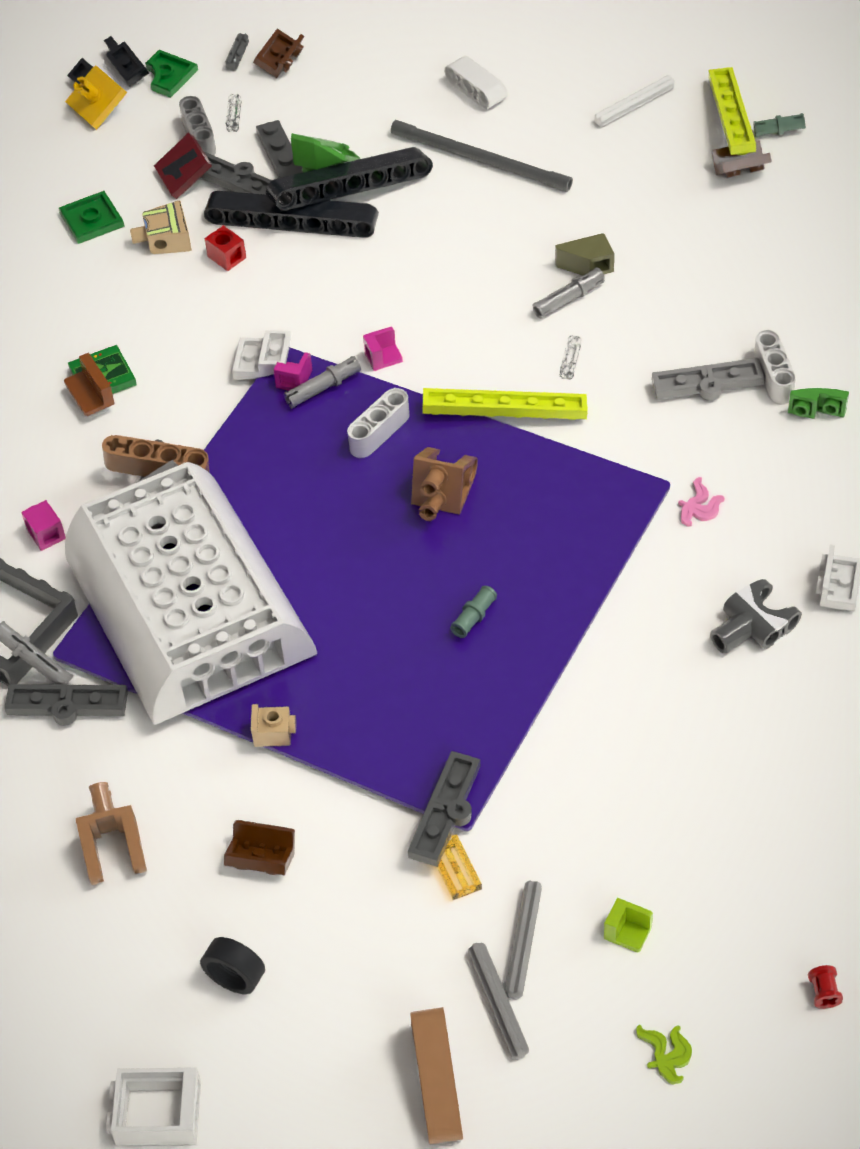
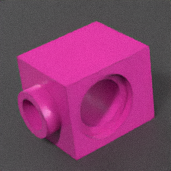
[21,500,66,551]

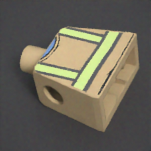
[130,200,192,254]

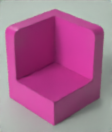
[363,326,403,371]
[273,352,312,391]

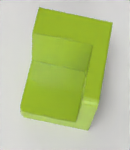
[604,897,653,953]

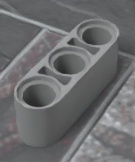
[179,96,216,155]

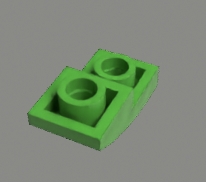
[788,388,849,419]

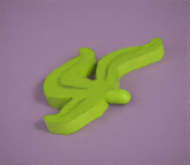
[636,1024,692,1085]

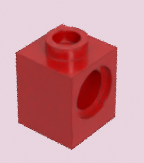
[204,225,247,271]

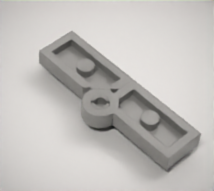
[651,358,765,400]

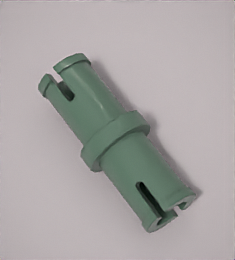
[753,113,806,137]
[450,585,497,638]

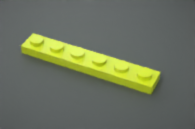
[708,67,756,155]
[422,388,588,420]

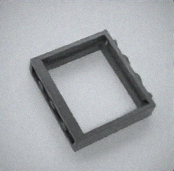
[0,558,78,686]

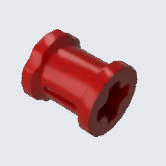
[807,965,843,1009]

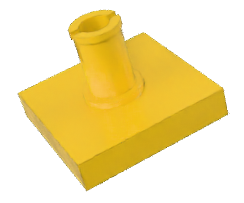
[65,65,128,130]

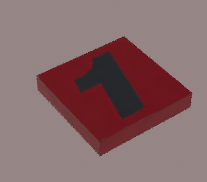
[154,132,212,199]

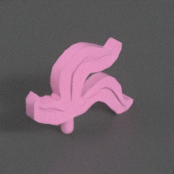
[678,477,725,527]

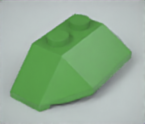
[291,133,360,172]

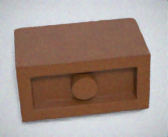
[64,352,115,416]

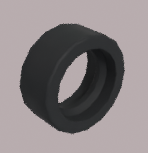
[200,937,266,995]

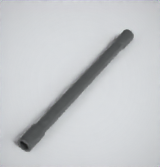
[390,119,573,192]

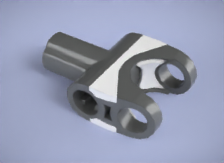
[710,579,802,653]

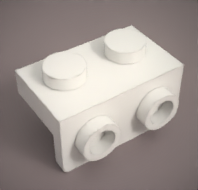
[816,544,860,611]

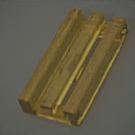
[437,834,482,901]

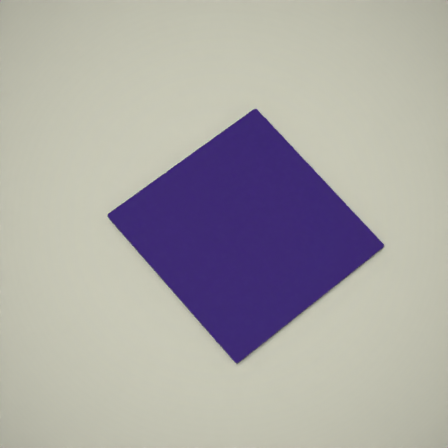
[53,347,671,832]

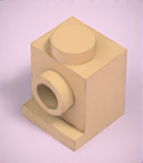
[251,704,296,747]

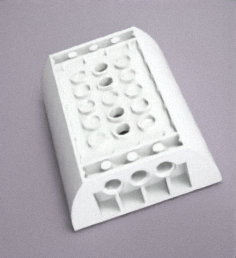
[65,462,317,725]

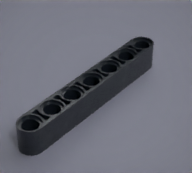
[266,147,433,210]
[204,191,379,238]

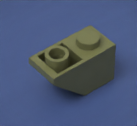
[555,233,615,276]

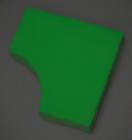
[145,49,198,98]

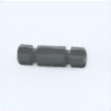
[225,33,249,70]

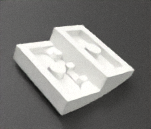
[232,330,292,380]

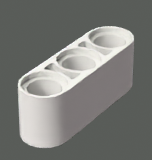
[444,55,508,109]
[754,329,796,404]
[347,388,409,458]

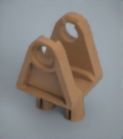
[411,447,478,521]
[75,782,147,885]

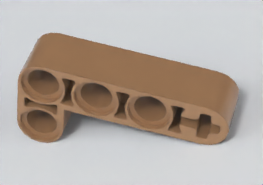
[102,435,210,477]
[410,1007,463,1145]

